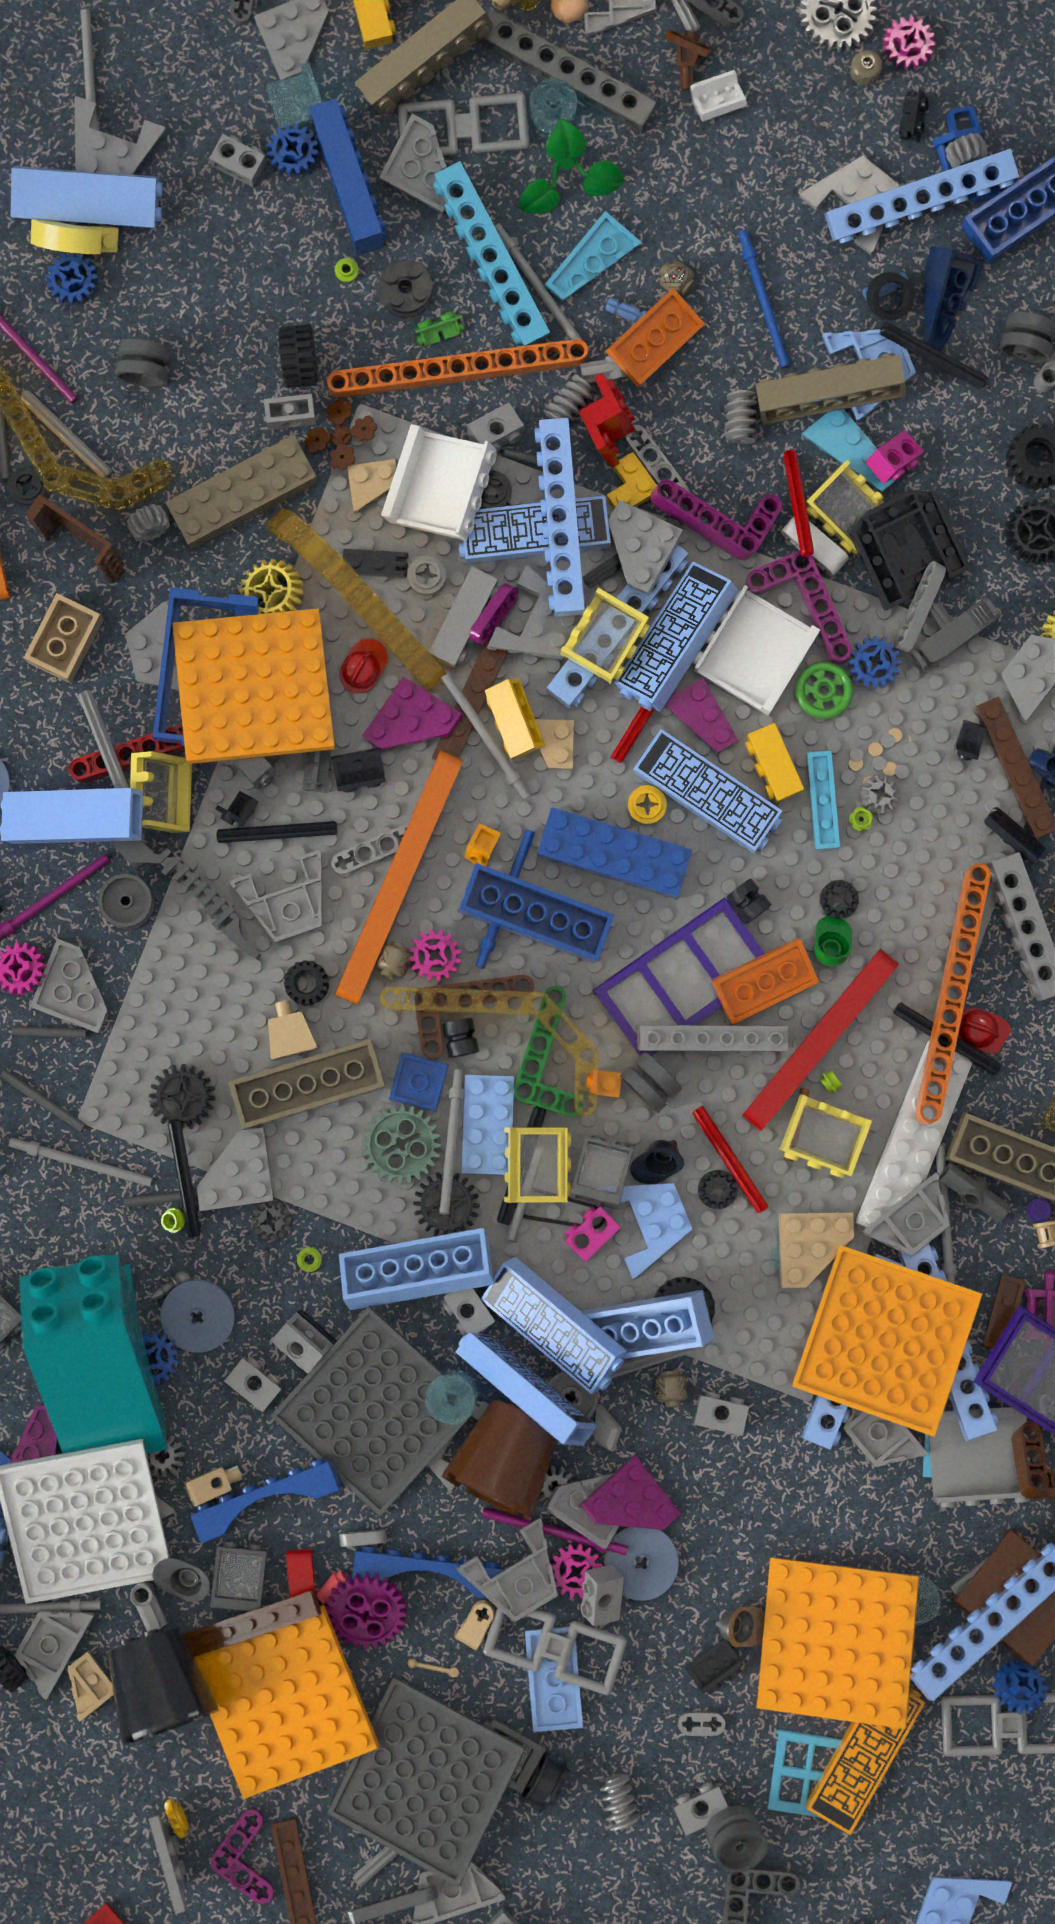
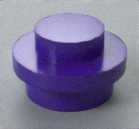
[1027,1198,1052,1223]

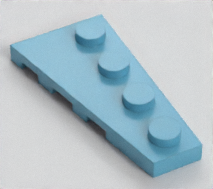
[544,211,642,301]
[801,409,897,493]

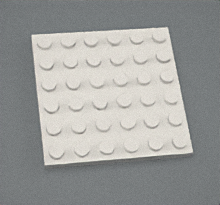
[0,1439,170,1604]

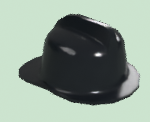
[630,1140,684,1185]

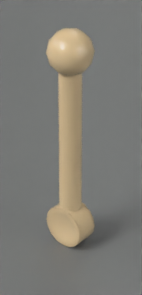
[408,1658,459,1678]

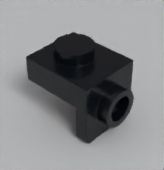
[955,720,987,761]
[215,791,259,827]

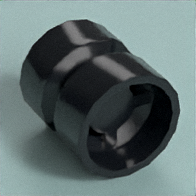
[726,878,772,924]
[442,1018,480,1058]

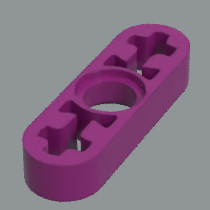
[470,583,519,645]

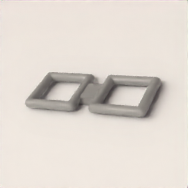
[398,93,530,156]
[483,1607,627,1695]
[941,1693,1055,1757]

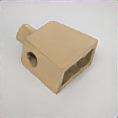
[268,1000,318,1061]
[183,1466,243,1507]

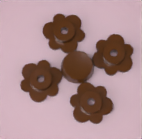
[304,399,378,470]

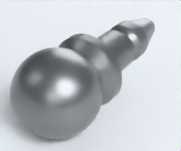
[150,1269,193,1300]

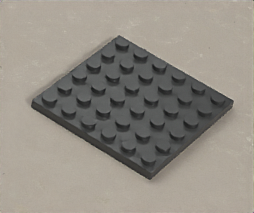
[271,1306,479,1516]
[327,1677,526,1887]

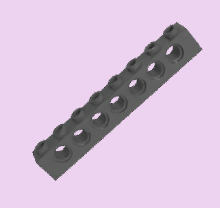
[476,10,657,134]

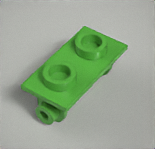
[413,311,465,347]

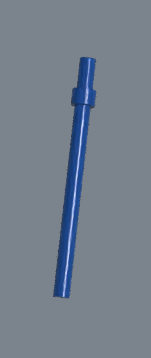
[738,230,790,368]
[475,829,535,969]

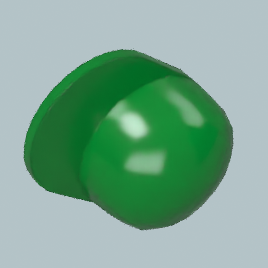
[813,916,852,967]

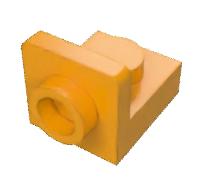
[464,823,501,866]
[586,1069,622,1098]

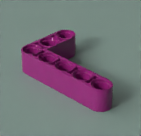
[650,480,782,560]
[745,551,852,665]

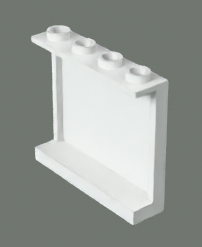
[381,424,497,541]
[693,585,820,716]

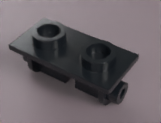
[899,88,929,143]

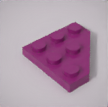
[362,676,464,751]
[580,1456,681,1530]

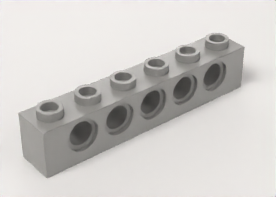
[987,852,1055,1001]
[637,1025,788,1051]

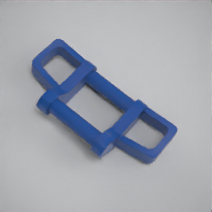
[932,106,999,203]

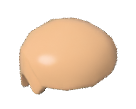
[551,0,588,24]

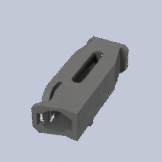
[910,597,1001,674]

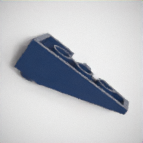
[924,246,983,350]

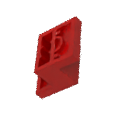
[578,373,636,468]

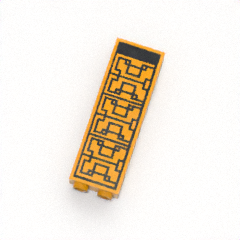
[805,1687,925,1835]

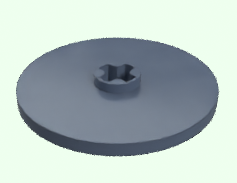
[160,1279,235,1353]
[604,1527,679,1601]

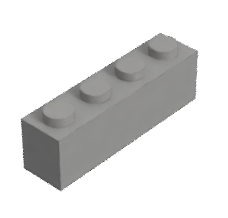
[428,567,499,669]

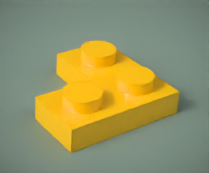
[606,452,657,509]

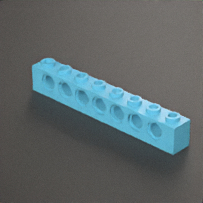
[432,161,550,346]

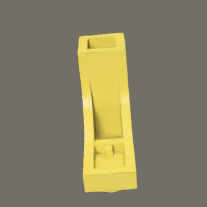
[31,219,119,254]

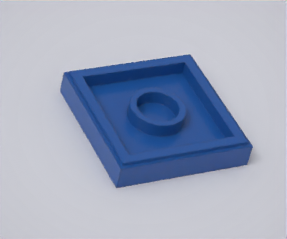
[389,1052,449,1112]

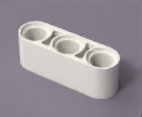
[781,516,849,577]

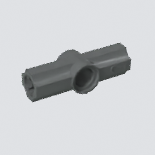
[939,1163,1011,1223]

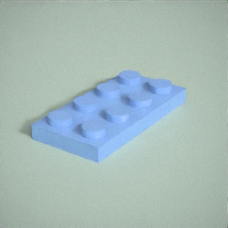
[462,1075,514,1175]
[525,1626,583,1732]

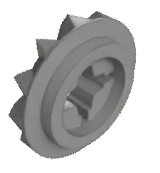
[407,556,446,595]
[861,775,900,814]

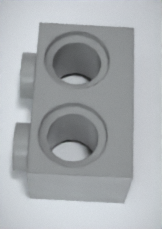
[209,134,267,188]

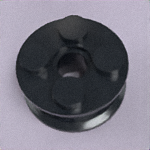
[379,260,432,318]
[520,1751,570,1812]

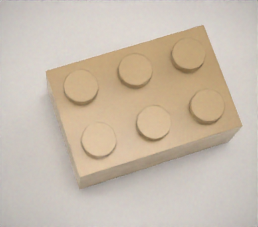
[24,593,104,684]

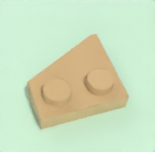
[347,459,396,513]
[535,719,574,770]
[68,1651,114,1721]

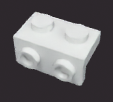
[690,70,747,122]

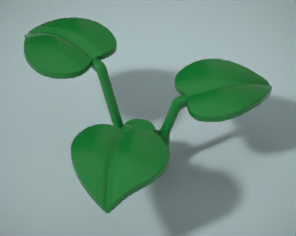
[518,118,625,214]

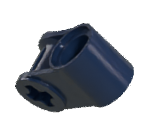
[1029,748,1055,789]

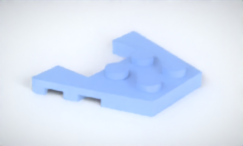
[822,329,916,422]
[598,1183,692,1279]
[915,1876,1012,1924]

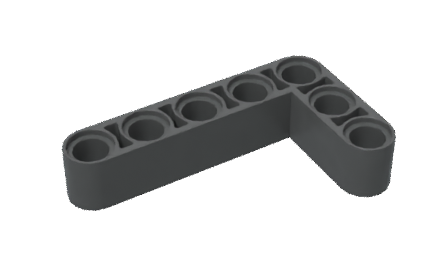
[722,1865,800,1924]

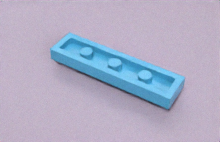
[806,751,840,850]

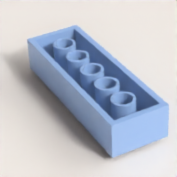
[339,1228,495,1310]
[580,1290,715,1359]

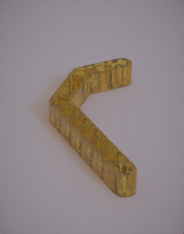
[0,363,172,510]
[265,508,446,691]
[380,987,599,1117]

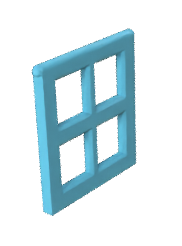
[768,1729,842,1818]

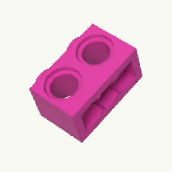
[865,430,924,484]
[564,1206,621,1262]

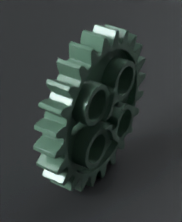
[361,1104,441,1185]

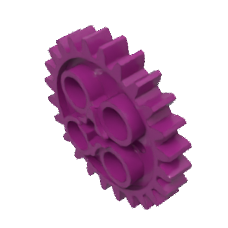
[326,1572,407,1650]

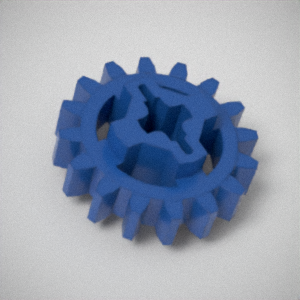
[267,123,319,177]
[45,253,99,305]
[848,636,902,690]
[143,1331,180,1385]
[992,1659,1048,1715]

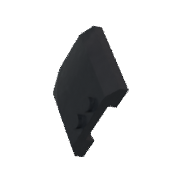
[849,490,971,611]

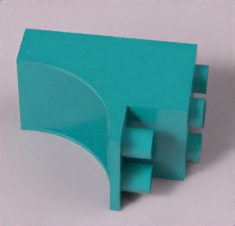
[19,1254,168,1454]

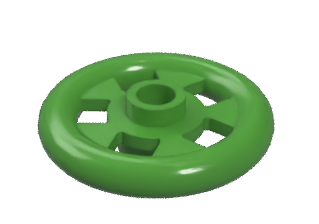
[795,661,853,719]

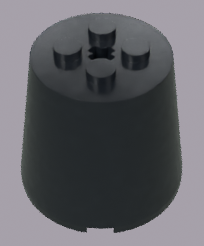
[107,1627,219,1745]

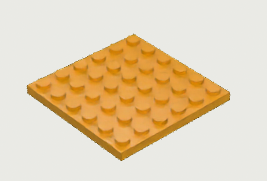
[172,608,335,764]
[792,1245,983,1437]
[757,1557,920,1729]
[194,1605,380,1799]

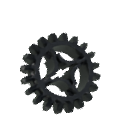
[1003,500,1055,565]
[149,1064,216,1130]
[413,1172,480,1236]

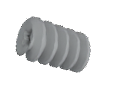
[543,375,593,422]
[725,390,757,444]
[598,1774,639,1831]

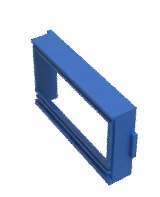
[153,587,259,746]

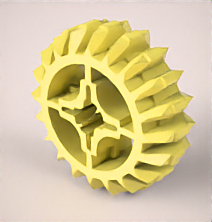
[239,559,305,614]

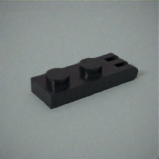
[342,548,409,578]
[984,807,1046,865]

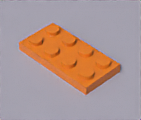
[606,288,705,387]
[711,938,819,1025]

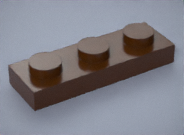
[981,1274,1026,1353]

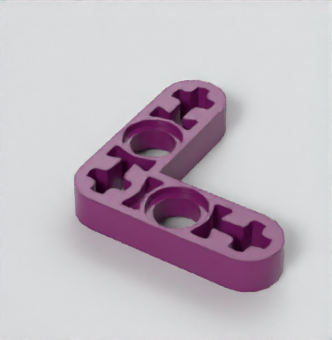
[210,1808,274,1904]

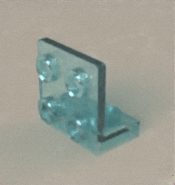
[266,62,322,130]

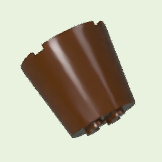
[442,1400,557,1521]

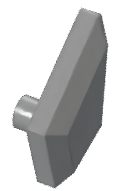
[594,1404,622,1451]

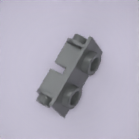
[302,750,332,793]

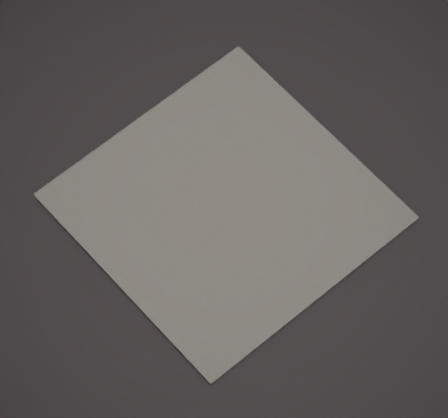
[78,404,1055,1402]

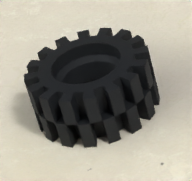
[284,960,329,1006]
[0,1645,28,1693]

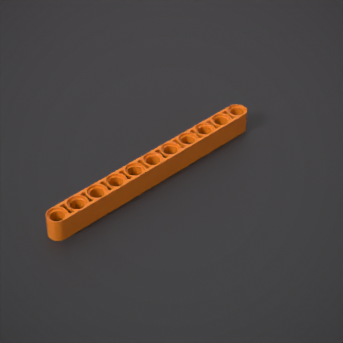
[327,339,588,398]
[334,750,463,1005]
[915,863,991,1125]

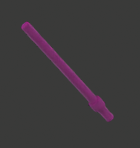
[0,311,78,404]
[0,854,110,939]
[482,1507,628,1556]

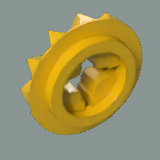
[628,785,667,824]
[165,1798,189,1839]

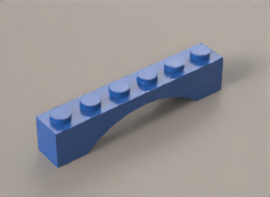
[190,1457,342,1543]
[352,1545,504,1599]

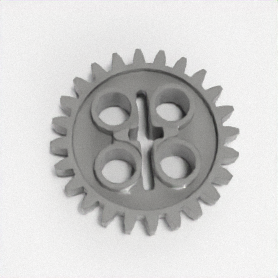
[799,0,877,52]

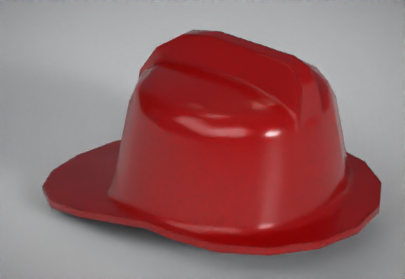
[339,639,388,694]
[958,1008,1011,1054]

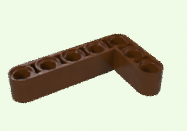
[415,975,534,1060]
[1012,1422,1055,1499]

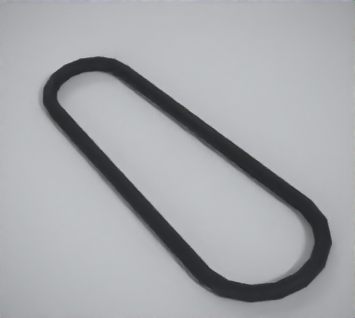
[515,1188,605,1229]

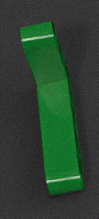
[514,986,583,1117]

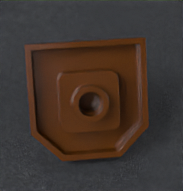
[664,30,715,90]

